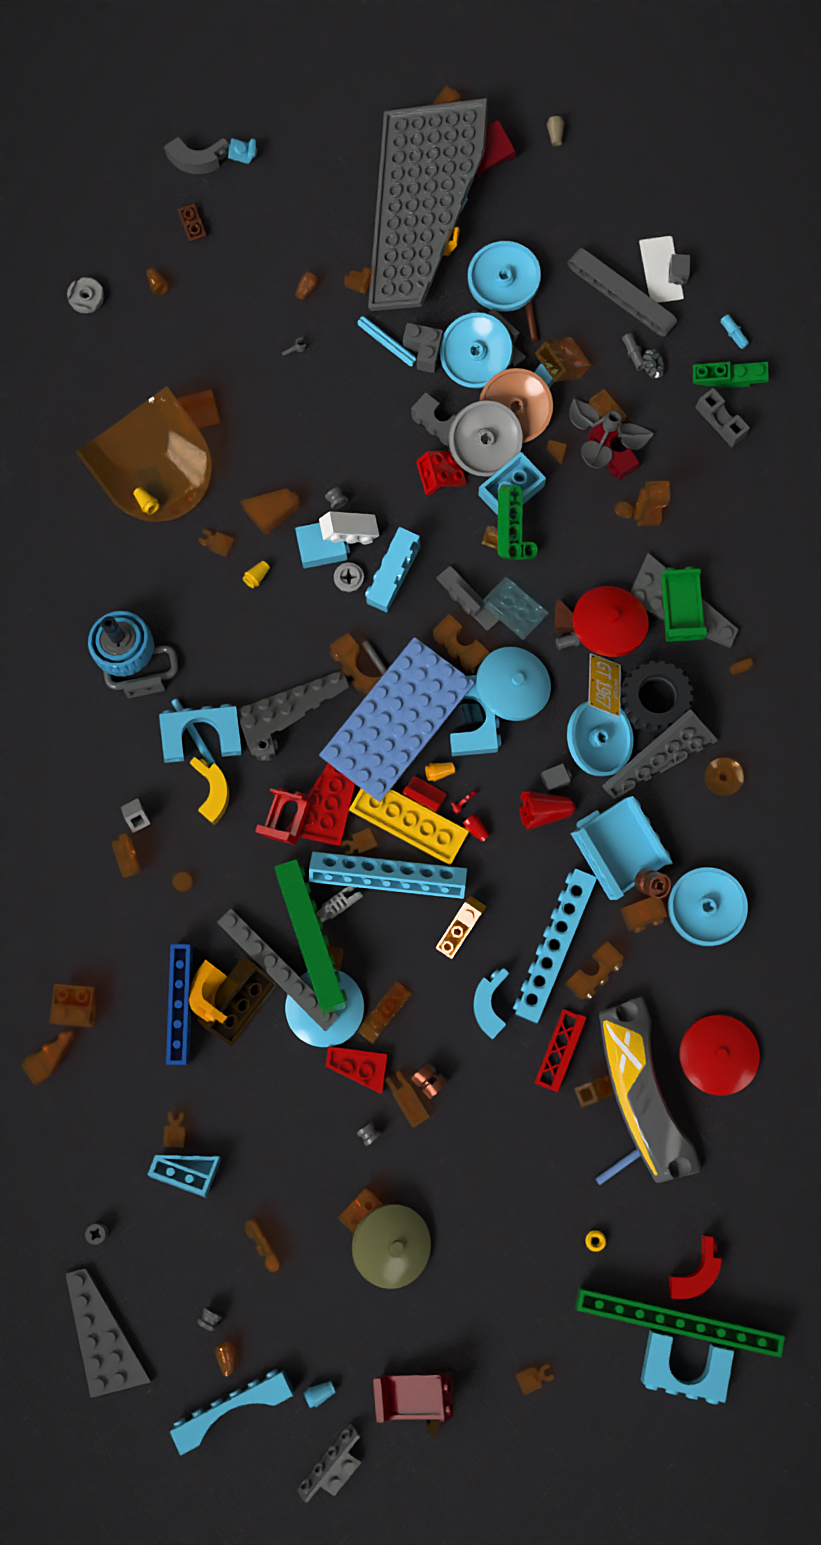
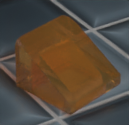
[547,440,567,464]

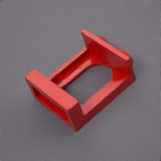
[255,788,311,845]

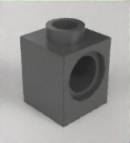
[668,254,690,285]
[540,764,572,793]

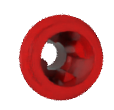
[463,813,490,842]

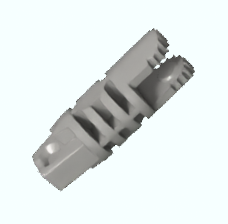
[315,886,363,922]

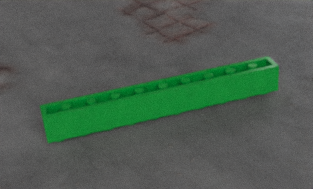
[575,1287,785,1358]

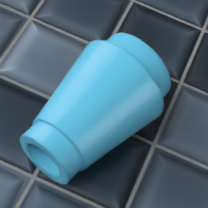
[303,1381,335,1408]

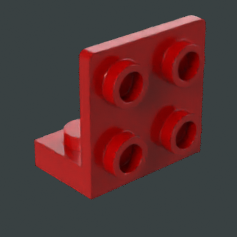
[416,451,467,495]

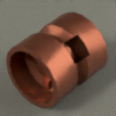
[634,868,671,899]
[411,1061,448,1099]

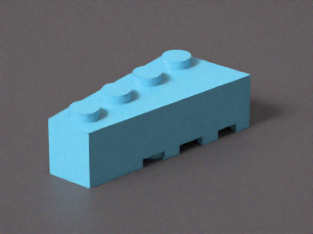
[365,527,420,612]

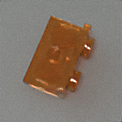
[112,833,142,878]

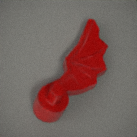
[451,790,478,814]

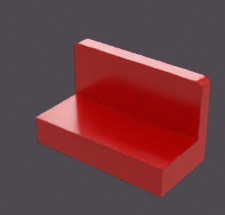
[402,776,447,813]

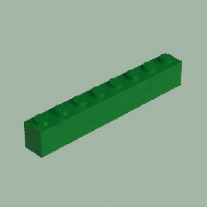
[274,859,348,1015]

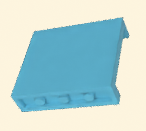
[571,796,672,900]

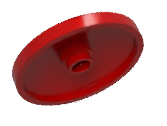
[572,586,649,657]
[679,1015,760,1095]

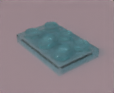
[481,577,548,640]

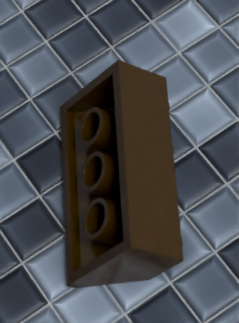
[195,956,278,1046]

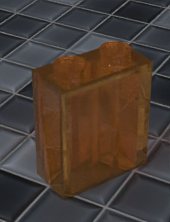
[535,337,591,382]

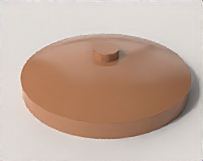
[479,368,553,443]

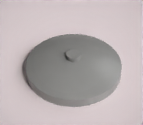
[449,401,523,476]

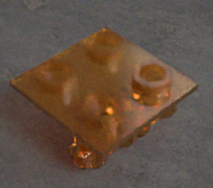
[176,389,220,432]

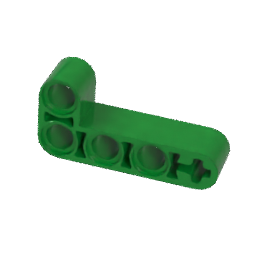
[498,484,538,560]

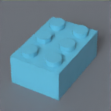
[479,452,546,515]

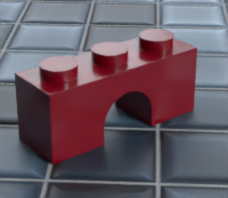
[588,422,639,481]

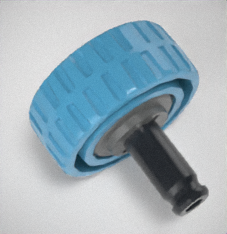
[88,611,154,676]

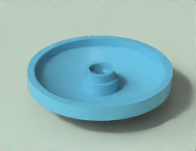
[468,241,541,312]
[440,313,513,388]
[476,647,551,721]
[567,701,633,776]
[668,867,748,946]
[285,969,364,1047]

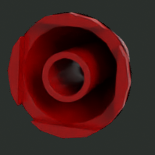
[520,791,575,830]

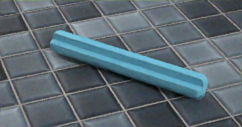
[358,316,417,366]

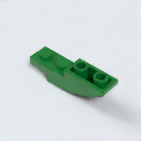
[693,362,769,387]

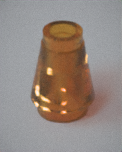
[146,268,168,296]
[295,272,318,301]
[215,1342,235,1376]

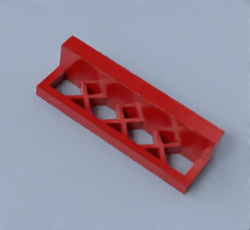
[534,1009,586,1092]

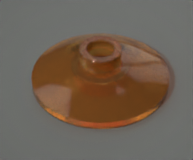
[705,758,744,796]

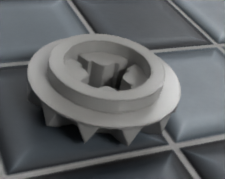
[334,563,364,593]

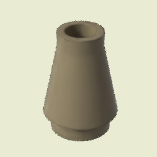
[547,116,564,146]

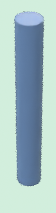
[595,1149,641,1185]

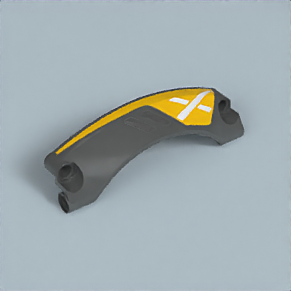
[599,996,702,1183]

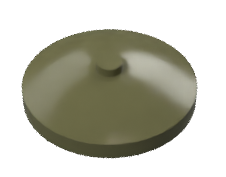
[352,1204,431,1289]

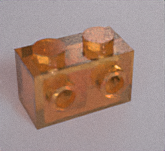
[338,1187,384,1234]

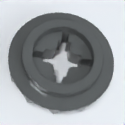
[643,348,665,379]

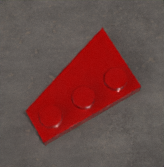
[326,1046,387,1094]

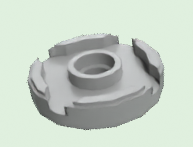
[67,277,104,313]

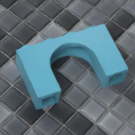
[450,675,501,756]
[159,704,241,763]
[641,1330,734,1404]

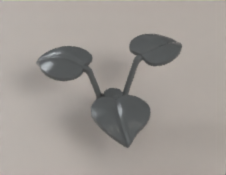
[569,398,653,468]

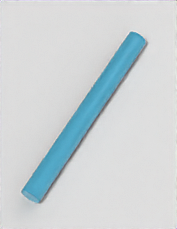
[171,698,215,766]

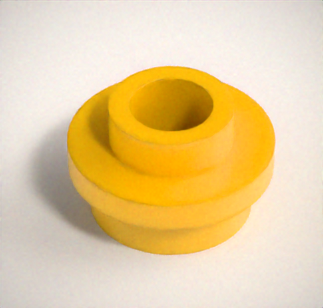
[586,1230,606,1251]

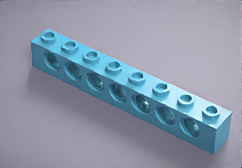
[309,852,467,899]
[513,868,597,1024]

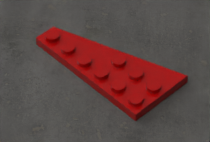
[285,763,356,847]

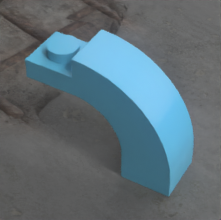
[473,968,509,1039]

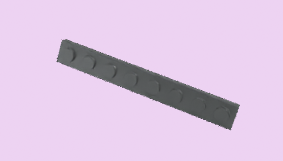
[217,909,340,1031]

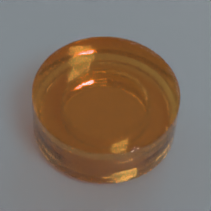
[614,502,634,518]
[173,872,193,892]

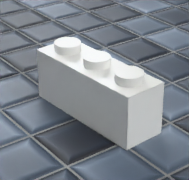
[319,512,379,544]

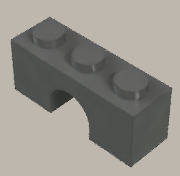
[696,388,750,447]
[411,392,456,446]

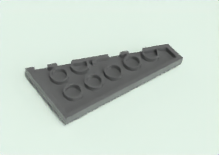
[236,670,349,750]
[602,709,718,799]
[66,1268,152,1398]

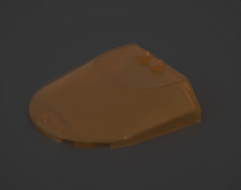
[75,386,211,522]

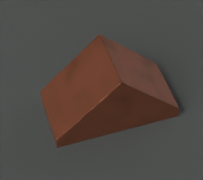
[554,599,574,633]

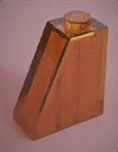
[240,488,300,535]

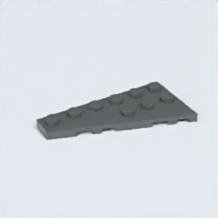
[631,553,738,648]

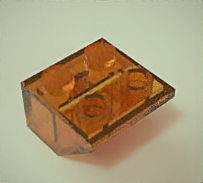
[49,984,96,1028]

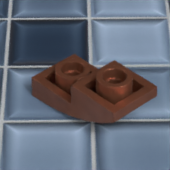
[177,204,206,242]

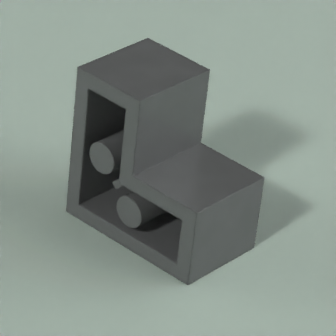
[403,323,443,373]

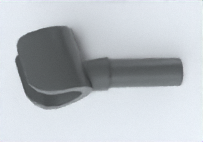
[281,338,306,356]

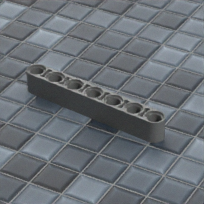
[567,248,677,337]

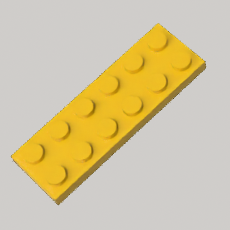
[349,789,469,866]

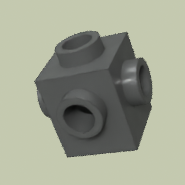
[251,734,278,761]

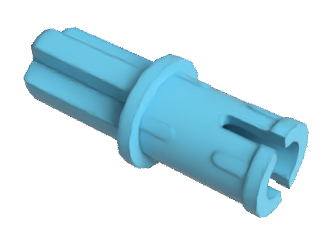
[720,314,749,349]

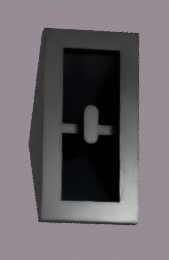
[444,704,484,732]

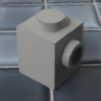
[121,798,150,833]

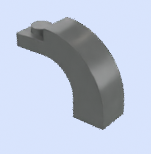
[164,137,229,174]

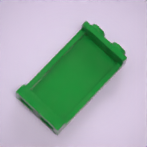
[660,567,707,642]

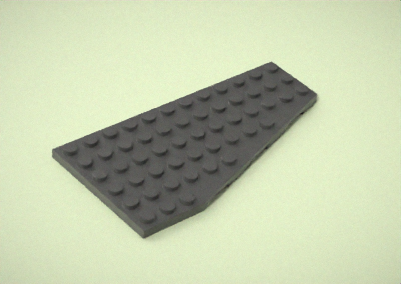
[368,98,488,311]

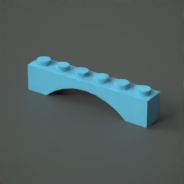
[170,1369,294,1455]

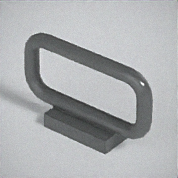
[103,645,179,699]

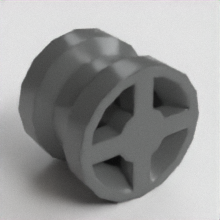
[325,487,348,510]
[357,1121,382,1146]
[85,1223,108,1245]
[197,1307,223,1332]

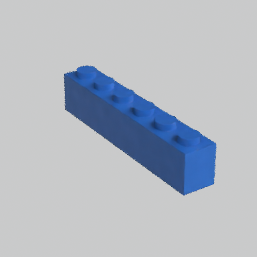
[166,944,194,1065]

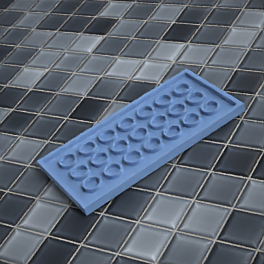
[319,637,475,803]

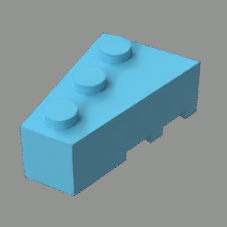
[148,1155,221,1198]

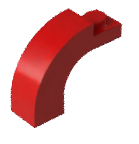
[669,1235,721,1299]

